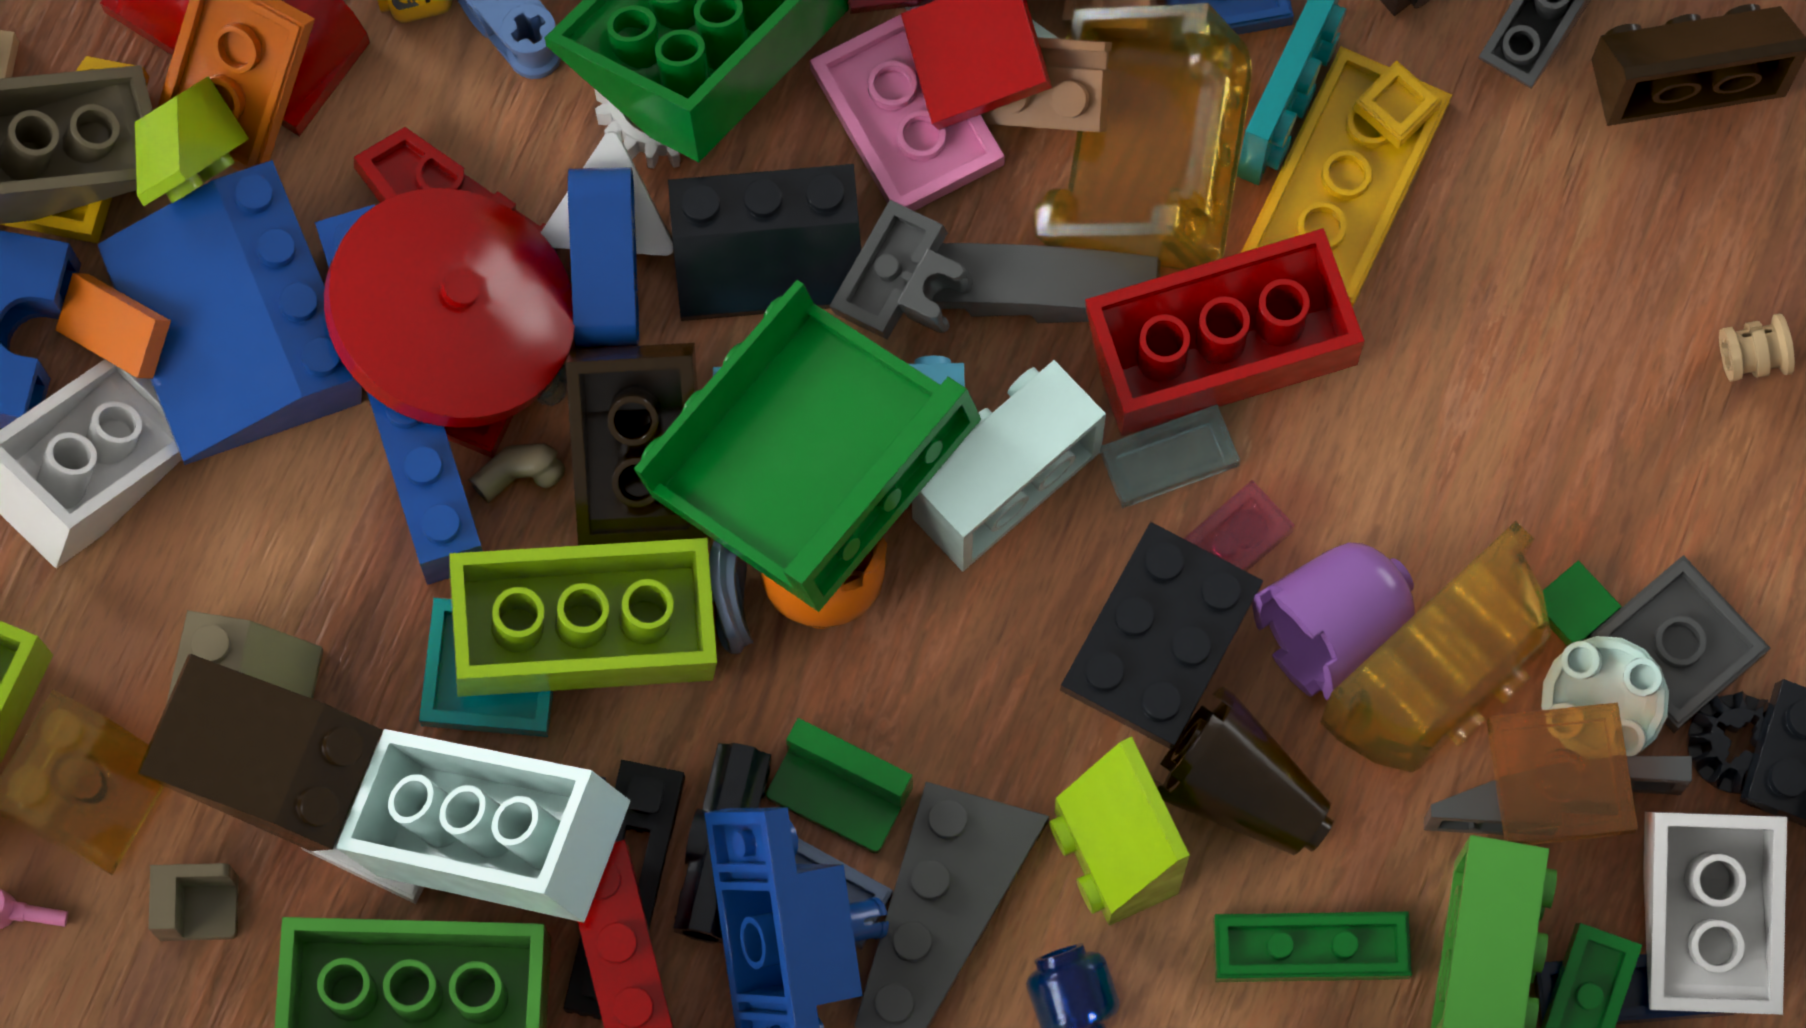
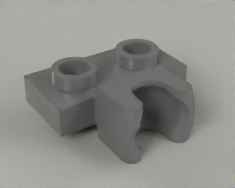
[830,200,973,340]

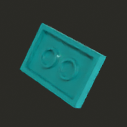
[1236,0,1347,186]

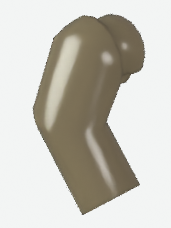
[468,443,565,503]

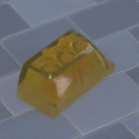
[1320,521,1551,772]

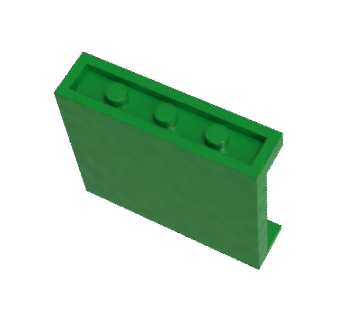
[634,280,981,612]

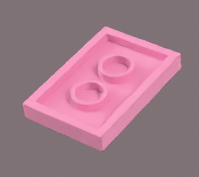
[810,6,1005,211]

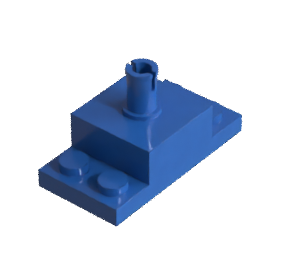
[704,807,889,1028]

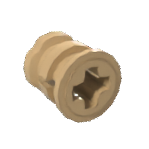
[1719,313,1795,382]

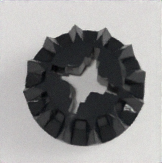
[1687,691,1769,794]

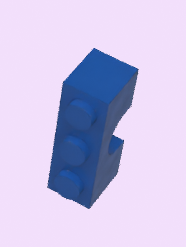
[0,230,81,430]

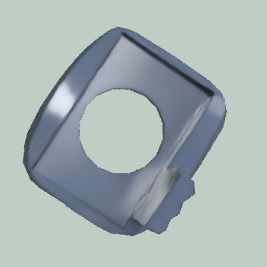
[709,541,753,654]

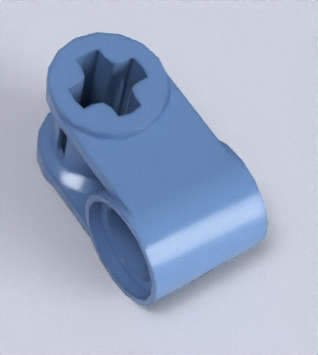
[458,0,561,79]

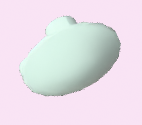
[1541,636,1669,761]

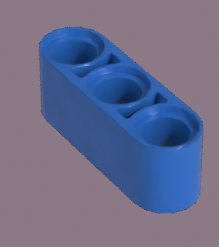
[568,167,639,347]

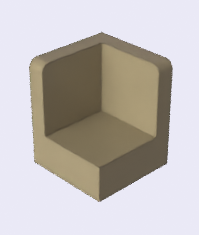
[148,863,239,941]

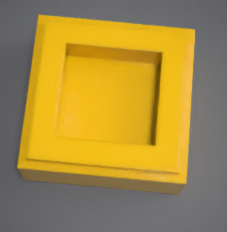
[1353,60,1442,149]

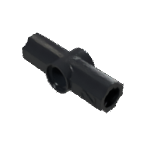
[673,743,772,944]

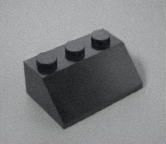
[668,164,861,321]

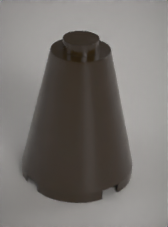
[1152,687,1334,855]

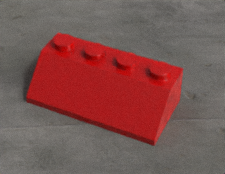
[1085,228,1365,436]

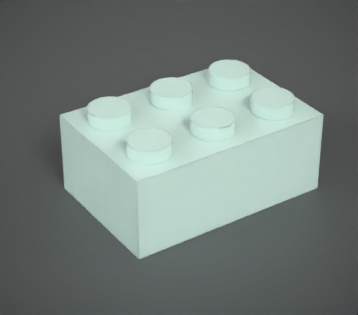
[912,360,1106,572]

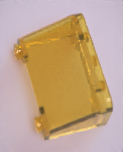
[1034,3,1252,270]

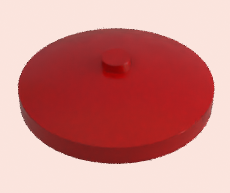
[324,188,575,428]

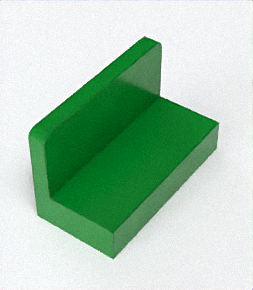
[766,718,913,853]

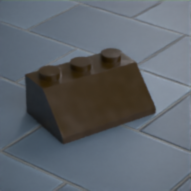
[1591,4,1806,126]

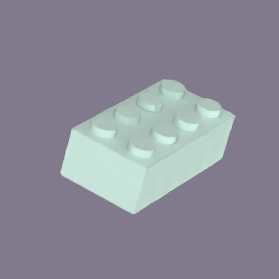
[336,729,631,923]

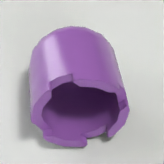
[1252,542,1416,700]

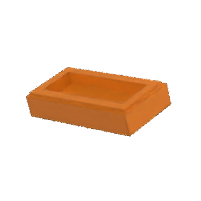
[55,273,171,379]

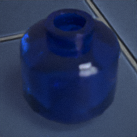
[1026,943,1120,1028]

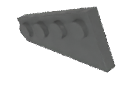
[854,782,1050,1028]

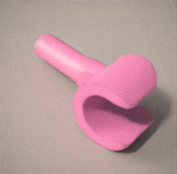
[0,889,68,929]

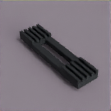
[563,759,685,1020]

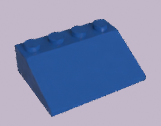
[97,160,362,465]

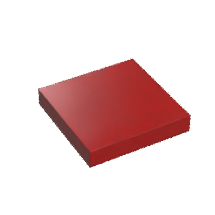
[901,0,1052,130]

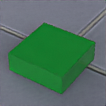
[1529,560,1622,646]

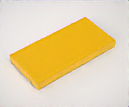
[1241,46,1452,307]

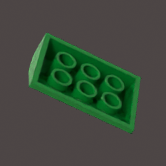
[544,0,849,163]

